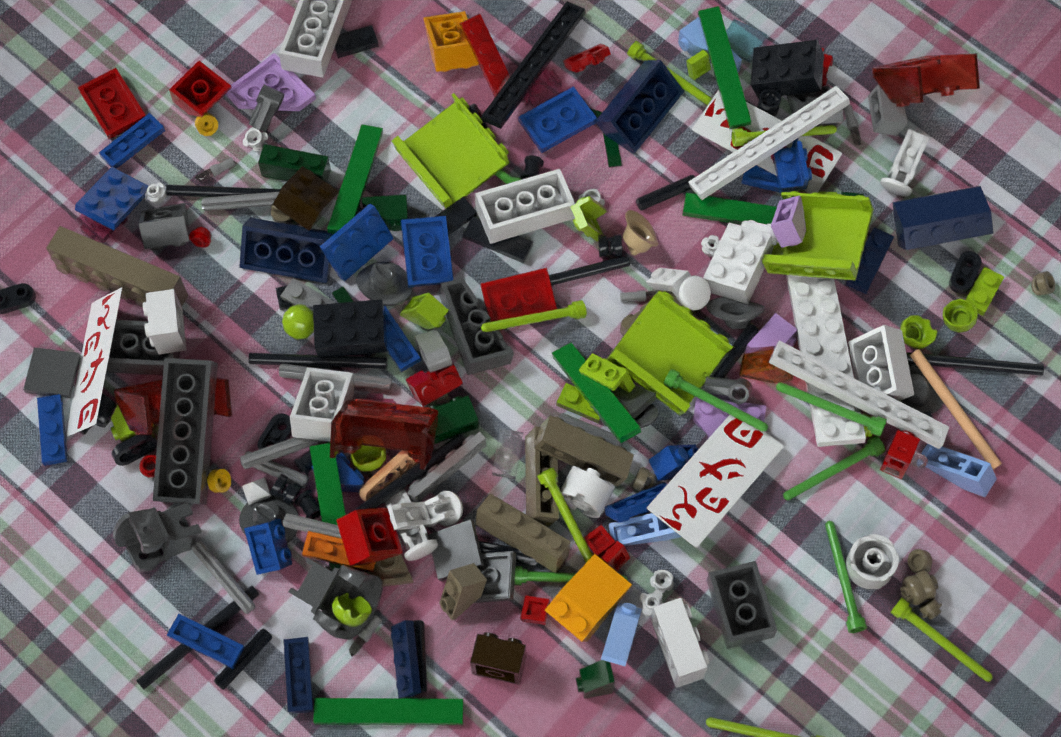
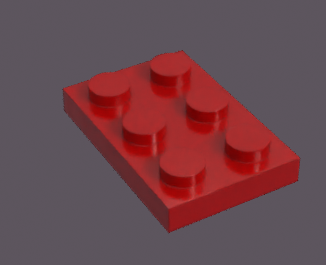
[77,68,146,140]
[480,268,557,322]

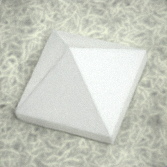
[242,478,271,505]

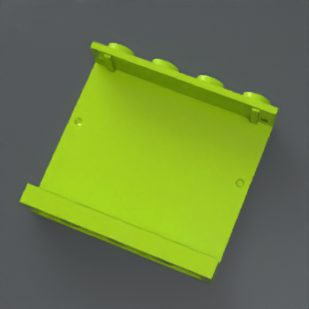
[391,93,510,209]
[762,191,874,280]
[607,290,733,416]

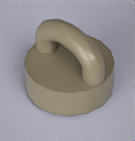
[271,205,292,224]
[1031,271,1055,295]
[632,467,657,491]
[907,549,932,573]

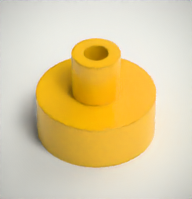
[195,113,218,136]
[207,469,231,493]

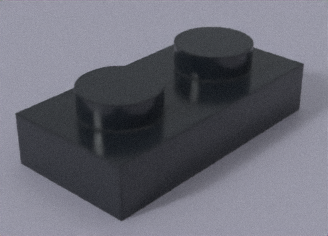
[334,25,379,58]

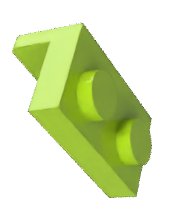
[570,196,607,241]
[579,353,635,393]

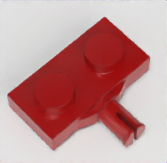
[563,43,611,73]

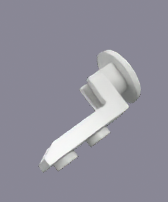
[880,129,929,196]
[646,268,711,310]
[384,489,438,561]
[387,491,463,530]

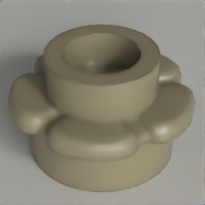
[919,598,942,620]

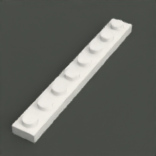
[689,86,850,200]
[768,340,949,449]

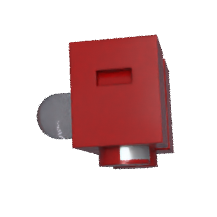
[405,363,463,407]
[880,430,928,480]

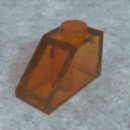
[739,349,793,383]

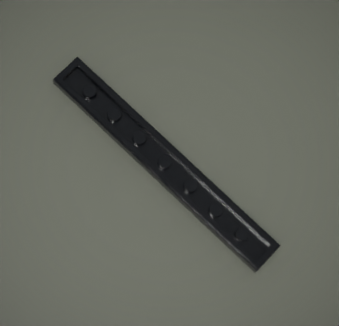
[482,1,585,129]

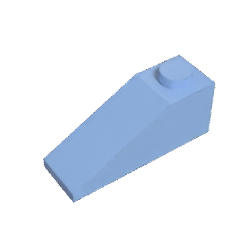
[678,17,742,72]
[917,443,997,497]
[609,513,681,546]
[601,602,642,666]

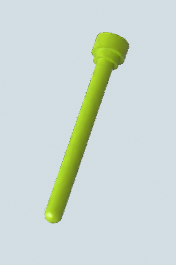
[627,41,713,106]
[731,125,837,147]
[481,300,587,332]
[537,467,593,563]
[890,598,993,682]
[706,717,825,737]

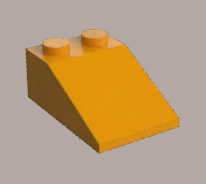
[423,11,478,72]
[545,554,633,642]

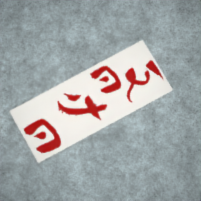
[692,90,842,194]
[65,287,122,437]
[647,415,784,548]

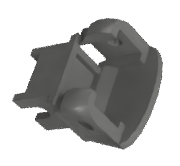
[113,503,202,572]
[288,557,383,640]

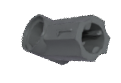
[249,84,285,132]
[704,376,752,404]

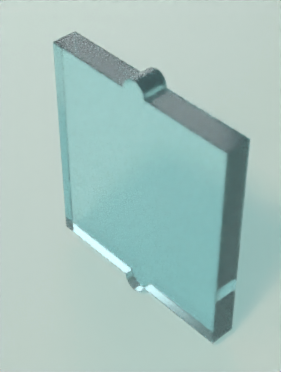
[726,19,767,63]

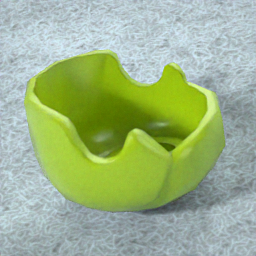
[942,299,978,333]
[282,304,314,340]
[900,315,937,349]
[350,435,386,472]
[332,593,372,627]

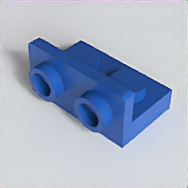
[772,141,812,193]
[244,519,292,575]

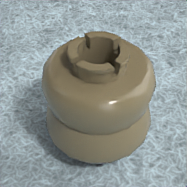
[900,571,938,605]

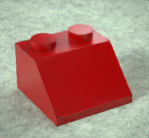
[169,60,232,117]
[336,508,403,566]

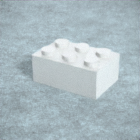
[703,222,773,304]
[848,325,914,401]
[290,367,354,443]
[651,598,709,688]

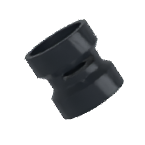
[757,88,781,117]
[598,234,622,258]
[269,474,302,506]

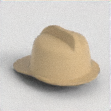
[622,210,659,256]

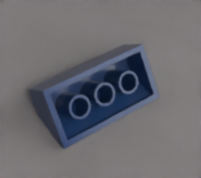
[595,60,684,153]
[892,186,994,250]
[239,218,334,283]

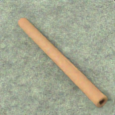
[910,349,1002,470]

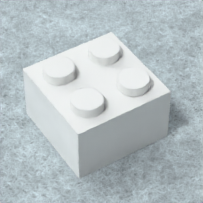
[143,289,186,354]

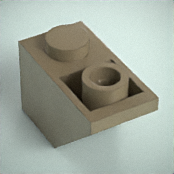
[439,563,487,620]

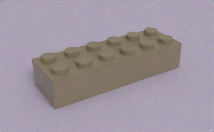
[46,226,188,308]

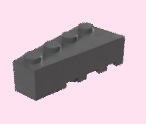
[439,278,514,375]

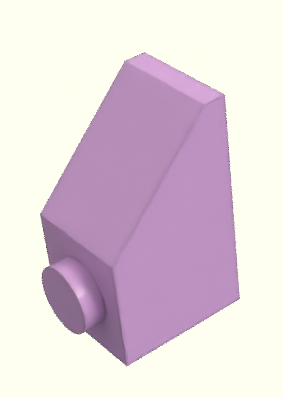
[771,195,806,248]
[745,313,797,357]

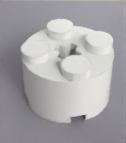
[560,466,615,518]
[846,534,899,589]

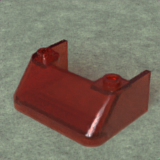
[872,53,980,107]
[114,377,233,435]
[330,399,438,470]

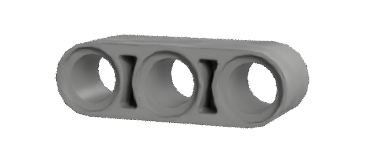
[414,329,453,373]

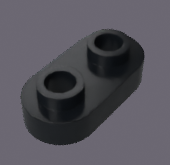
[949,251,982,294]
[0,283,36,314]
[257,413,292,450]
[111,431,158,466]

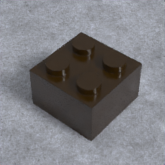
[272,166,339,231]
[470,632,527,685]

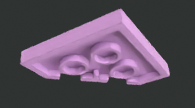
[225,53,316,111]
[693,397,766,438]

